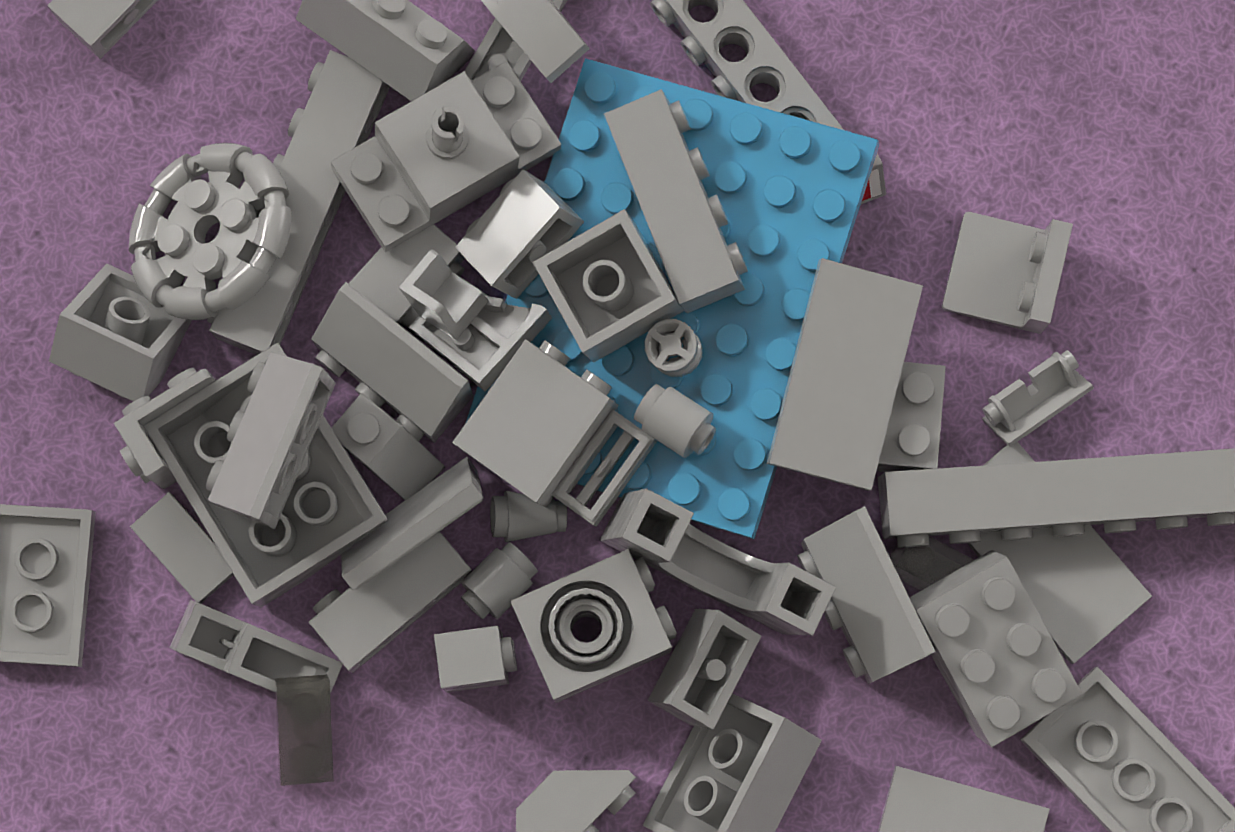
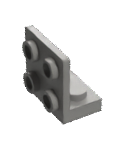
[942,212,1073,334]

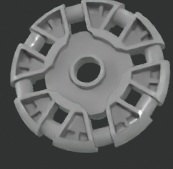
[129,143,292,320]

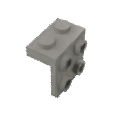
[114,368,216,489]

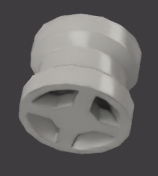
[645,319,702,377]

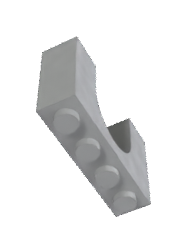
[599,489,836,635]

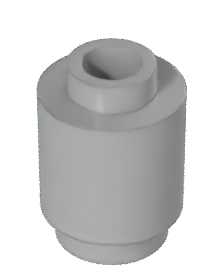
[634,384,716,458]
[461,542,538,619]

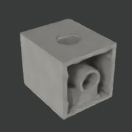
[511,549,677,703]

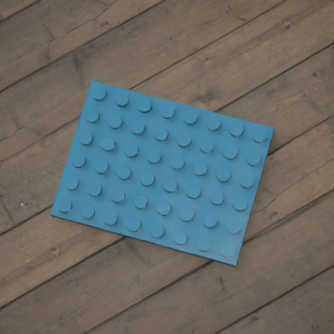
[465,58,880,540]

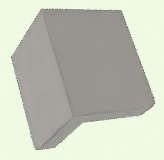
[399,250,488,340]

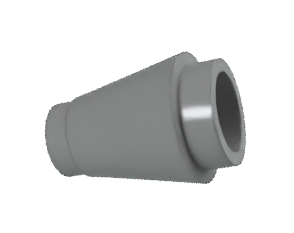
[490,491,567,542]

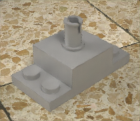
[331,61,561,252]

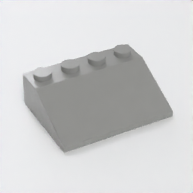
[144,343,388,608]

